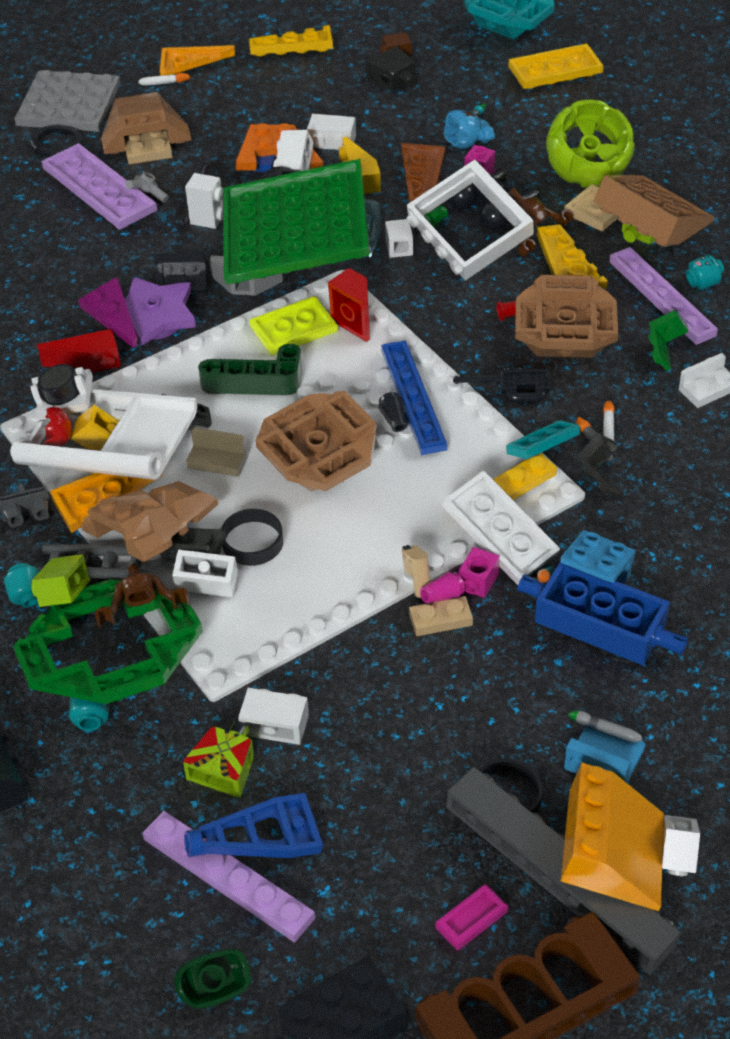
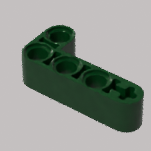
[198,343,302,395]

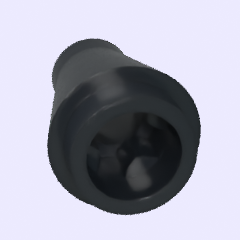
[378,392,407,432]

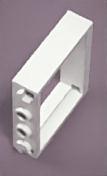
[407,160,534,280]

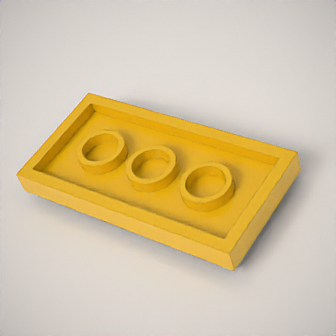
[508,44,603,89]

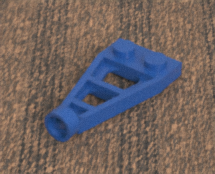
[184,793,323,858]

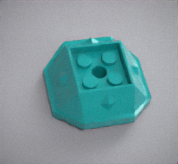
[464,0,555,40]

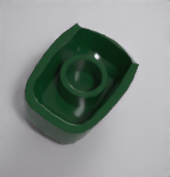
[174,948,251,1009]

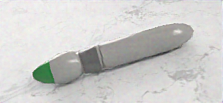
[569,710,642,742]

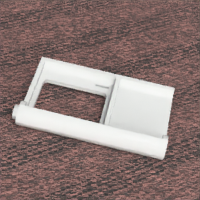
[10,389,197,480]

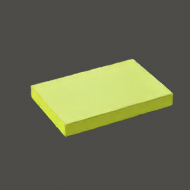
[249,296,338,356]

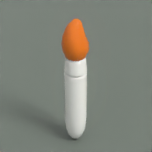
[138,73,190,86]
[603,401,615,448]

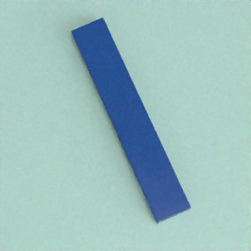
[381,340,447,455]

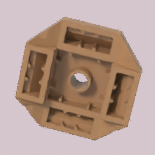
[515,275,618,358]
[255,391,377,491]

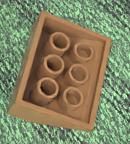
[593,175,715,247]

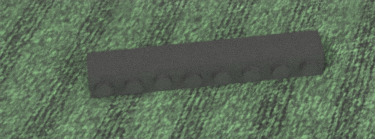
[446,767,681,975]

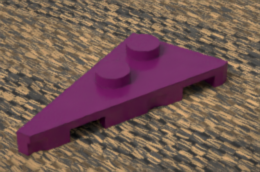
[78,277,137,348]

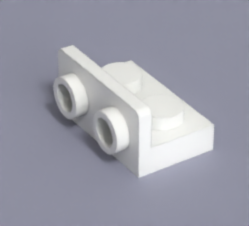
[679,353,730,408]

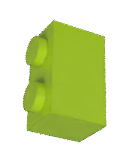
[31,554,90,607]

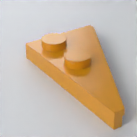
[160,45,235,76]

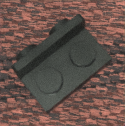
[160,528,225,565]

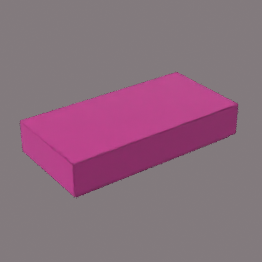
[435,884,508,951]

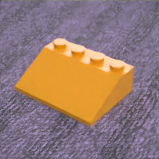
[561,763,664,911]

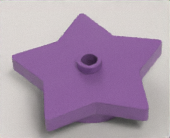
[124,278,196,345]

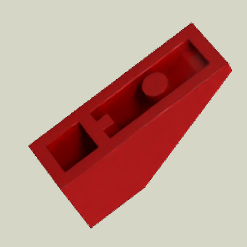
[37,329,121,372]

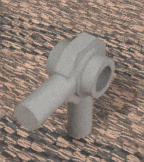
[125,172,169,203]

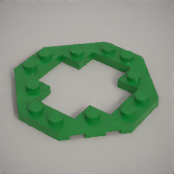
[13,579,203,704]

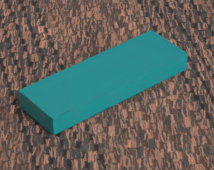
[506,420,580,459]

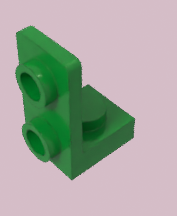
[648,310,689,371]

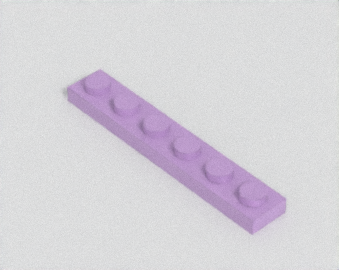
[610,247,718,345]
[143,811,315,943]

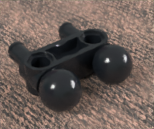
[448,168,540,230]

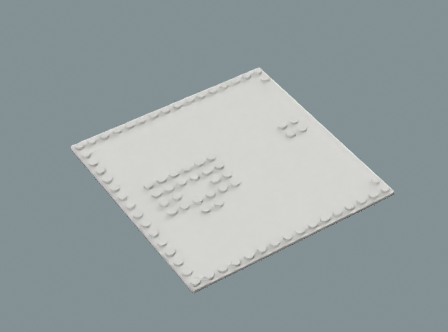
[0,270,585,702]

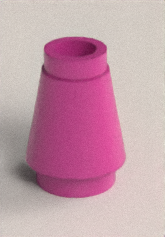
[420,572,465,604]

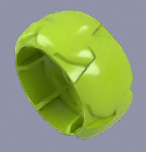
[546,99,635,188]

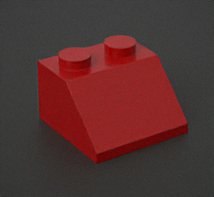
[328,268,370,342]

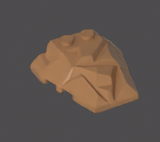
[81,481,218,562]

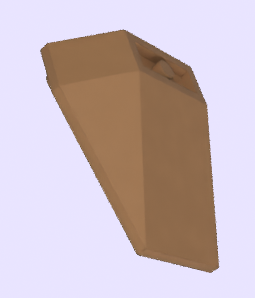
[101,92,191,154]

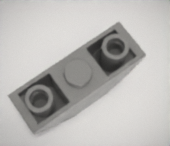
[210,255,284,296]

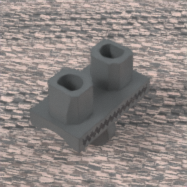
[0,483,52,527]

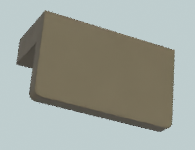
[186,427,246,476]

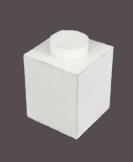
[385,219,413,258]

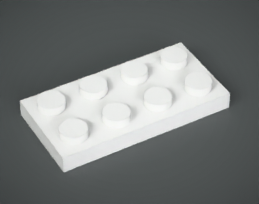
[441,470,560,585]

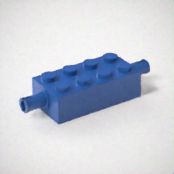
[517,562,688,666]

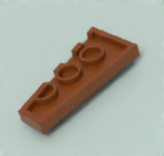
[401,143,445,203]

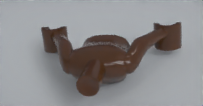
[508,188,574,256]
[95,564,190,628]

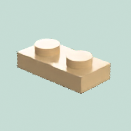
[409,596,473,636]

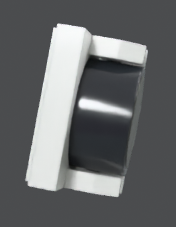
[31,364,93,420]

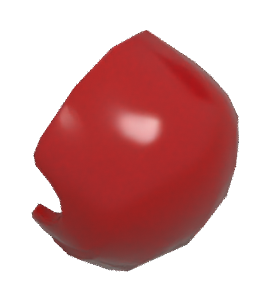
[45,406,72,447]

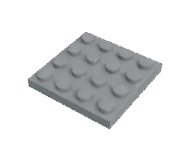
[14,70,121,132]

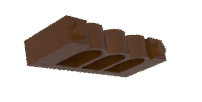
[415,912,640,1039]

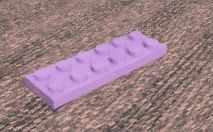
[42,143,157,230]

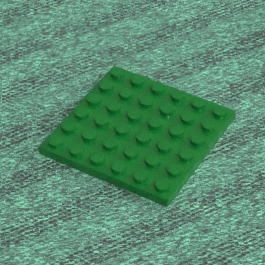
[224,159,370,285]

